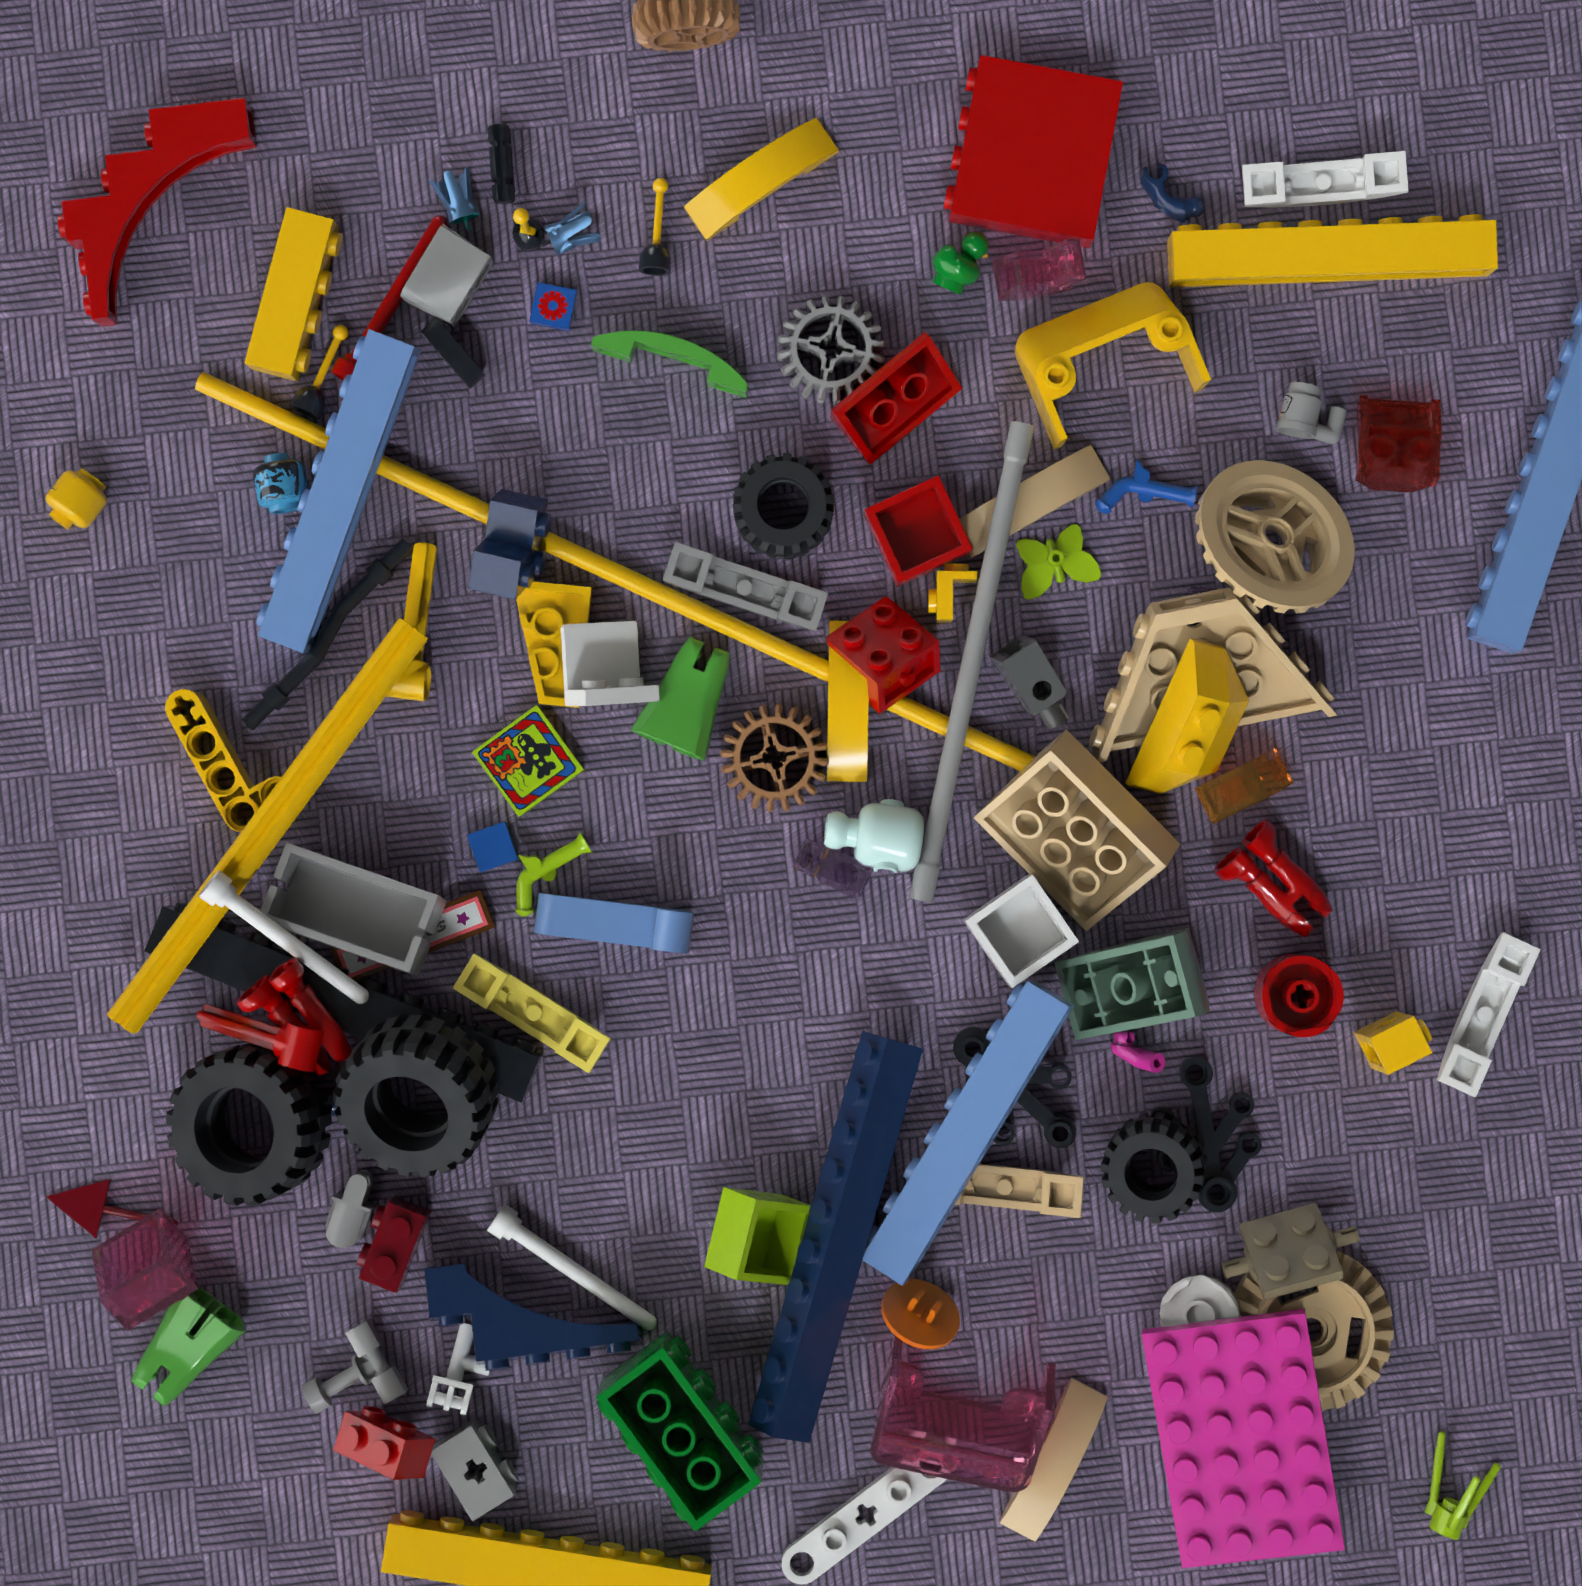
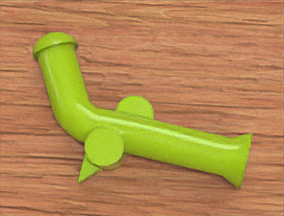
[514,832,592,917]

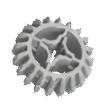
[777,295,885,405]

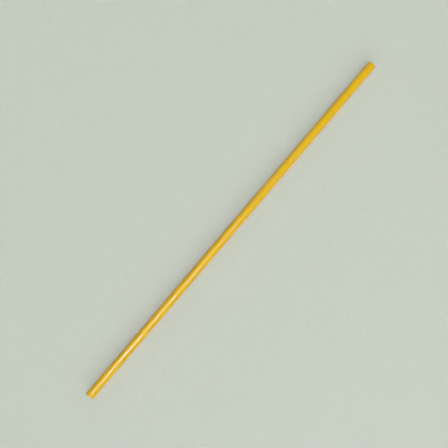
[195,372,1035,771]

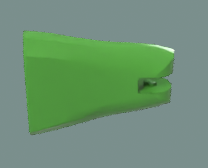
[630,636,730,761]
[131,1281,247,1407]

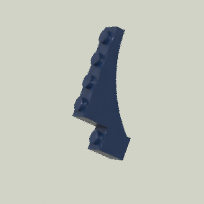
[424,1264,639,1371]

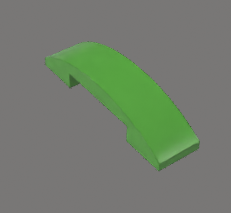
[591,331,749,398]

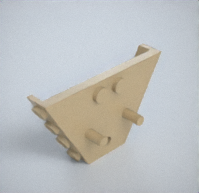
[1089,587,1337,762]

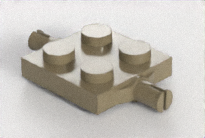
[1221,1203,1360,1300]

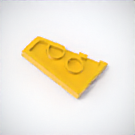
[516,582,592,708]

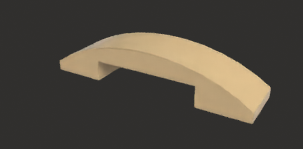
[959,445,1111,559]
[955,1163,1085,1218]
[999,1377,1108,1542]

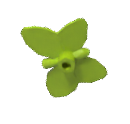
[1016,524,1101,600]

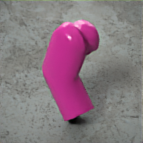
[1110,1031,1165,1073]

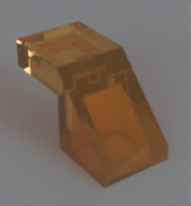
[1194,747,1293,824]

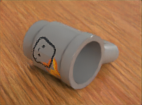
[1276,382,1347,444]

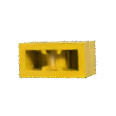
[1353,1011,1432,1075]

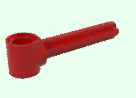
[196,1004,324,1072]

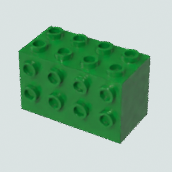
[596,1330,765,1532]

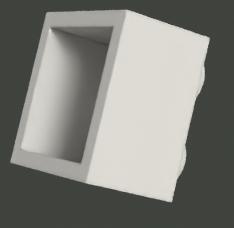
[963,874,1079,988]

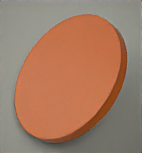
[881,1279,960,1349]

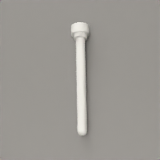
[199,870,369,1004]
[487,1204,657,1330]

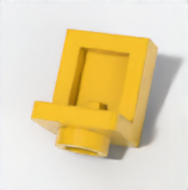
[928,564,978,623]

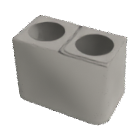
[400,223,493,329]

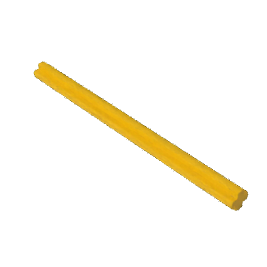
[107,617,428,1034]

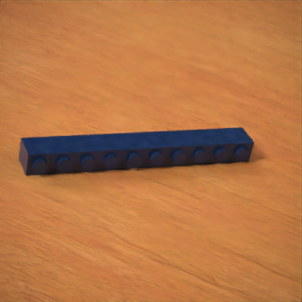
[748,1031,923,1443]

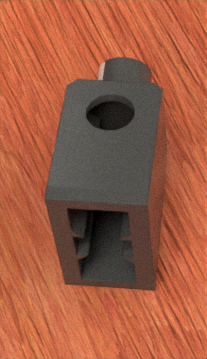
[989,635,1069,730]

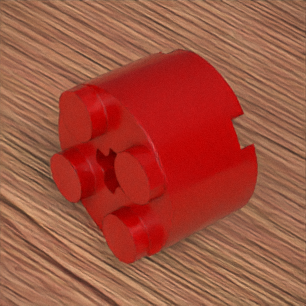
[1254,954,1344,1037]

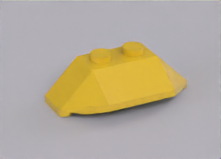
[1125,638,1249,794]

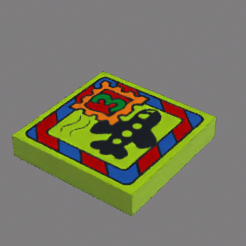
[472,705,585,817]

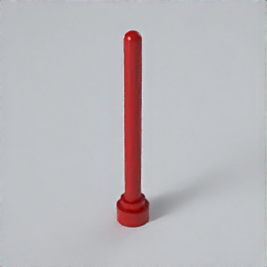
[330,215,447,381]

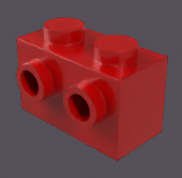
[333,1406,435,1480]

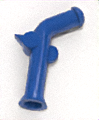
[1095,459,1198,514]

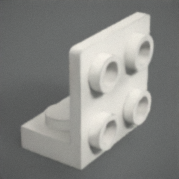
[561,621,659,706]

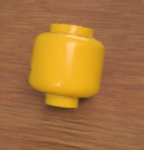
[45,468,107,530]

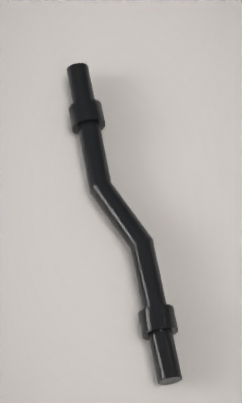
[242,538,413,730]

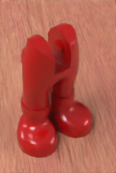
[1214,819,1333,938]
[236,958,352,1077]

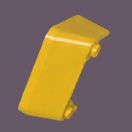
[1015,282,1211,450]

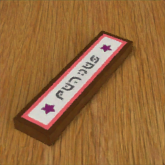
[330,890,496,981]

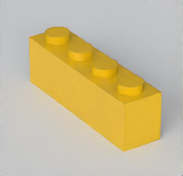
[244,207,343,382]

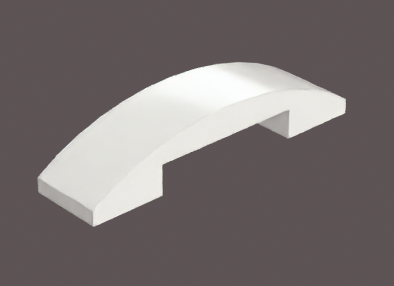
[1242,151,1408,208]
[1437,933,1541,1097]

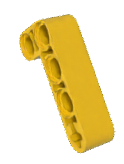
[165,689,281,832]

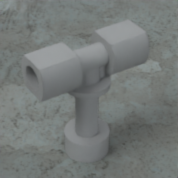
[301,1319,409,1414]

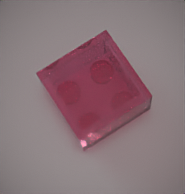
[91,1208,198,1331]

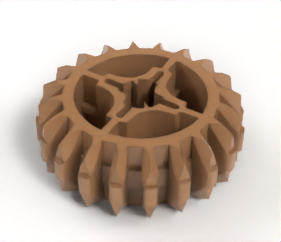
[631,0,741,52]
[720,703,829,812]

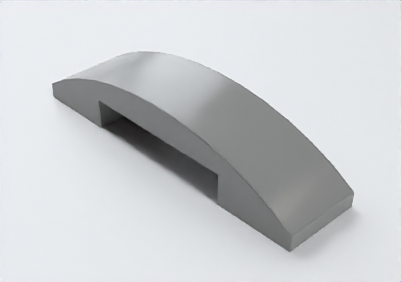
[662,542,828,631]

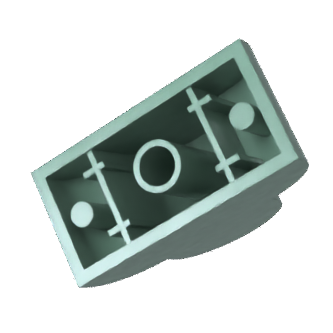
[1054,927,1211,1040]

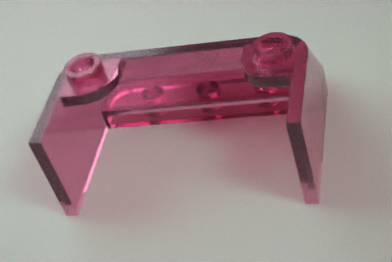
[870,1335,1056,1492]

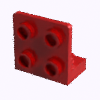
[826,597,941,714]

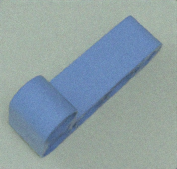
[534,893,695,954]

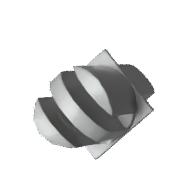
[325,1169,377,1248]

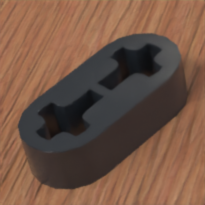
[421,318,485,389]

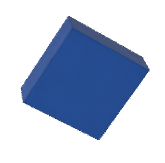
[467,821,519,873]

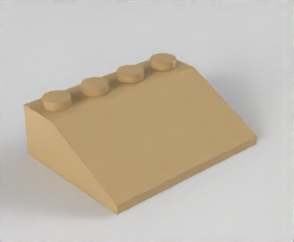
[973,729,1180,931]

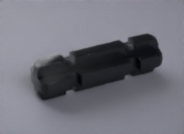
[488,124,515,204]

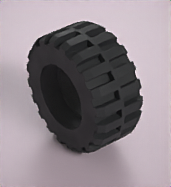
[333,1015,499,1177]
[166,1043,332,1206]

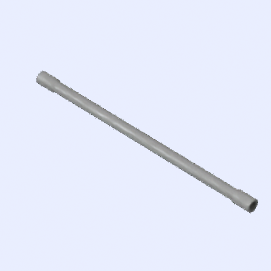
[909,421,1034,903]

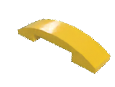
[684,117,839,241]
[827,621,869,782]

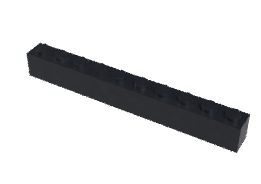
[144,901,543,1103]

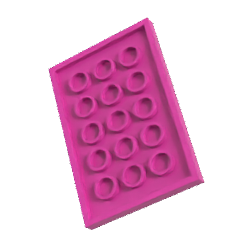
[1141,1309,1345,1568]

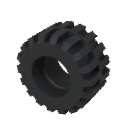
[733,453,834,560]
[1100,1112,1208,1224]

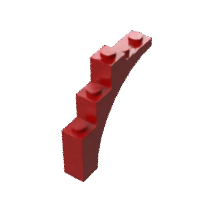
[57,98,257,327]

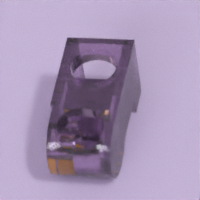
[792,838,874,901]

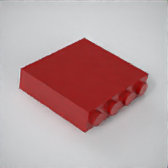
[943,55,1123,248]

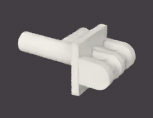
[426,1323,490,1415]

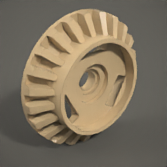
[1195,460,1355,613]
[1234,1250,1394,1412]

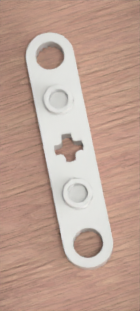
[782,1443,951,1585]

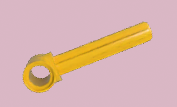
[386,542,437,702]

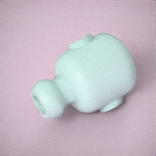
[824,799,924,873]

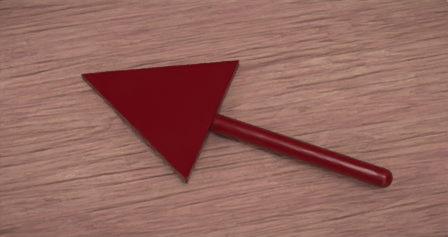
[46,1179,178,1239]

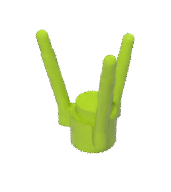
[1424,1431,1501,1540]

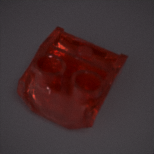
[1355,395,1442,493]

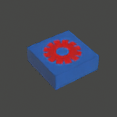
[529,282,578,332]

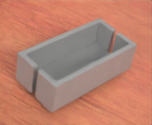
[260,842,447,977]

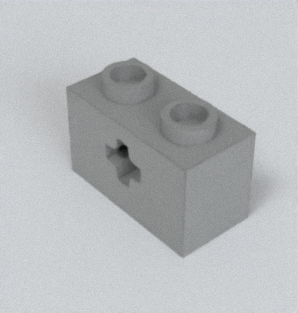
[431,1418,519,1522]

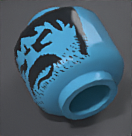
[253,453,309,514]

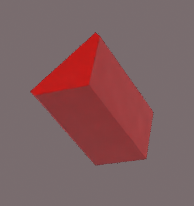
[830,332,962,465]

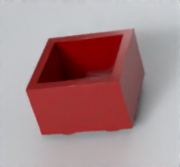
[863,475,973,587]

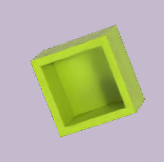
[704,1187,811,1285]

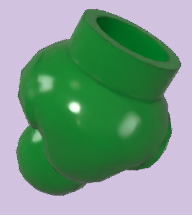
[932,231,989,295]

